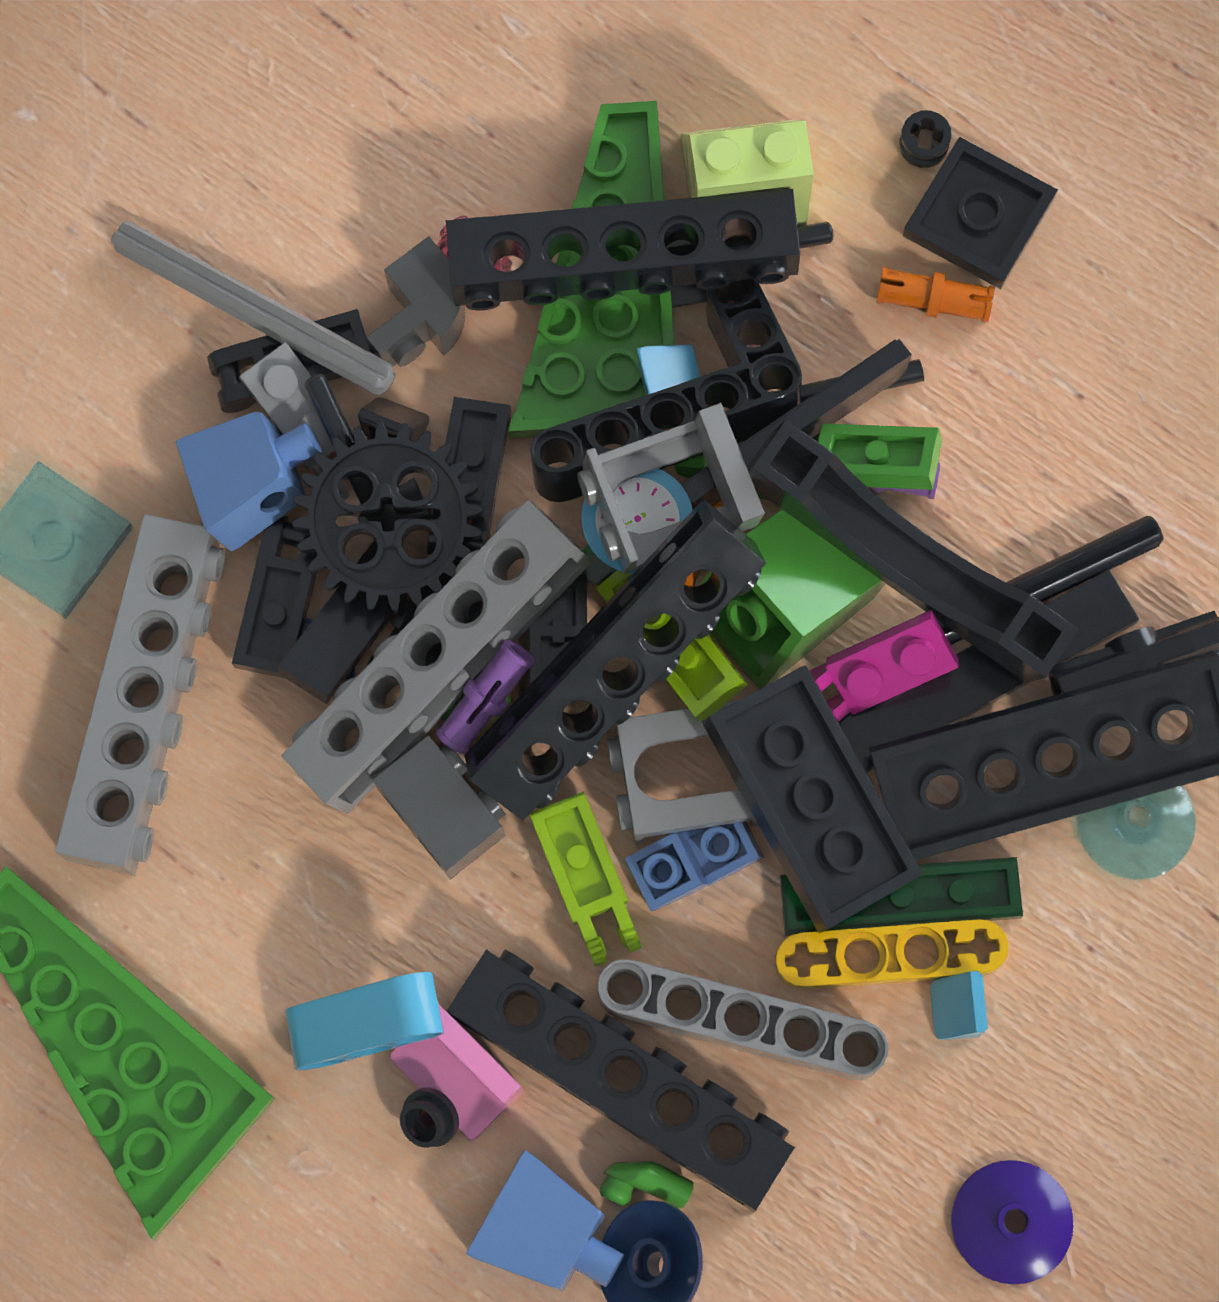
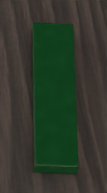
[779,857,1023,936]

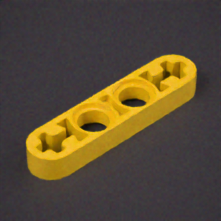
[775,919,1009,990]

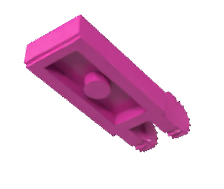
[809,610,959,722]

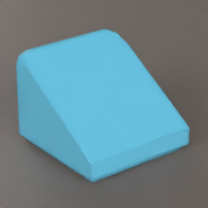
[636,345,701,395]
[930,971,988,1040]

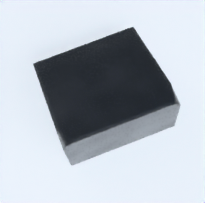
[358,397,429,442]

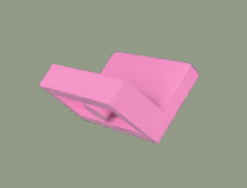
[390,1004,524,1140]

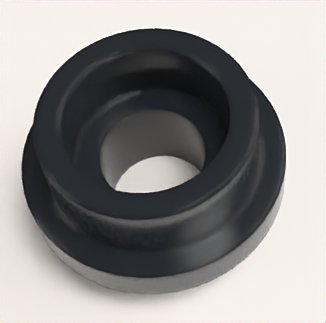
[400,1087,459,1148]

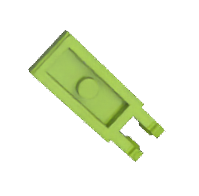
[529,792,642,967]

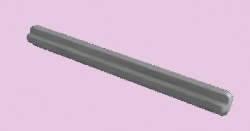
[111,222,395,395]

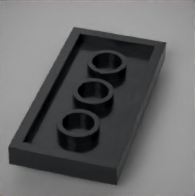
[701,665,923,933]

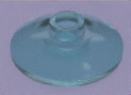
[1076,786,1196,880]

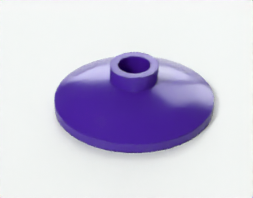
[951,1160,1073,1284]

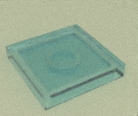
[0,461,134,619]

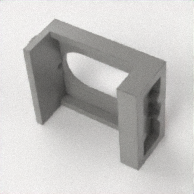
[577,403,765,574]
[607,700,758,845]

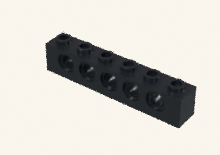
[446,189,800,311]
[464,499,766,821]
[447,949,795,1212]

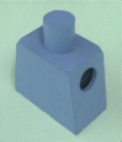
[175,412,322,552]
[466,1150,624,1291]

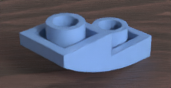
[625,821,764,911]

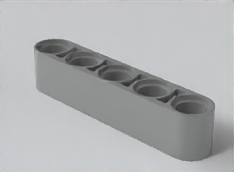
[598,959,888,1080]

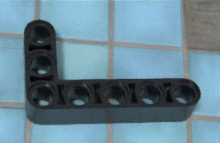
[530,279,802,503]

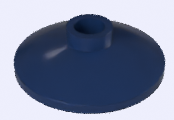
[600,1200,703,1302]

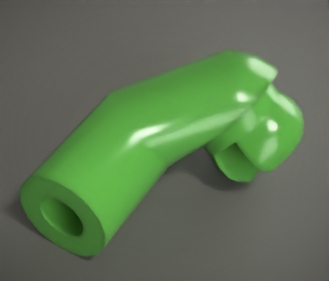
[599,1161,694,1209]

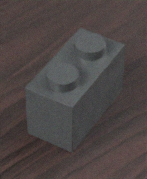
[372,735,506,880]

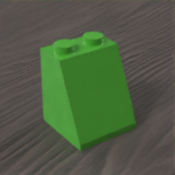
[700,510,886,689]

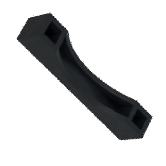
[747,420,1078,683]

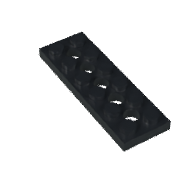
[868,650,1219,860]

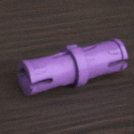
[436,639,535,754]

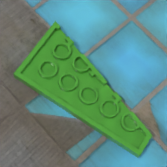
[508,101,675,438]
[0,866,276,1240]

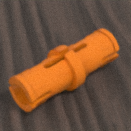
[876,266,995,323]

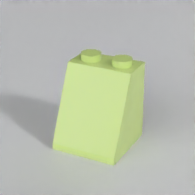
[681,120,814,237]

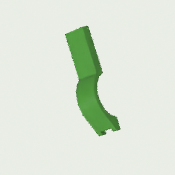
[674,424,942,500]

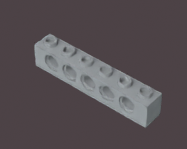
[281,499,593,814]
[55,514,225,876]

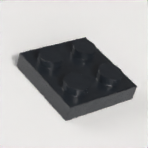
[902,137,1058,289]

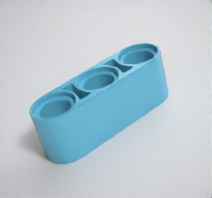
[285,972,444,1070]

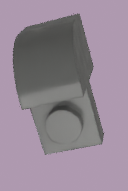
[366,236,466,367]

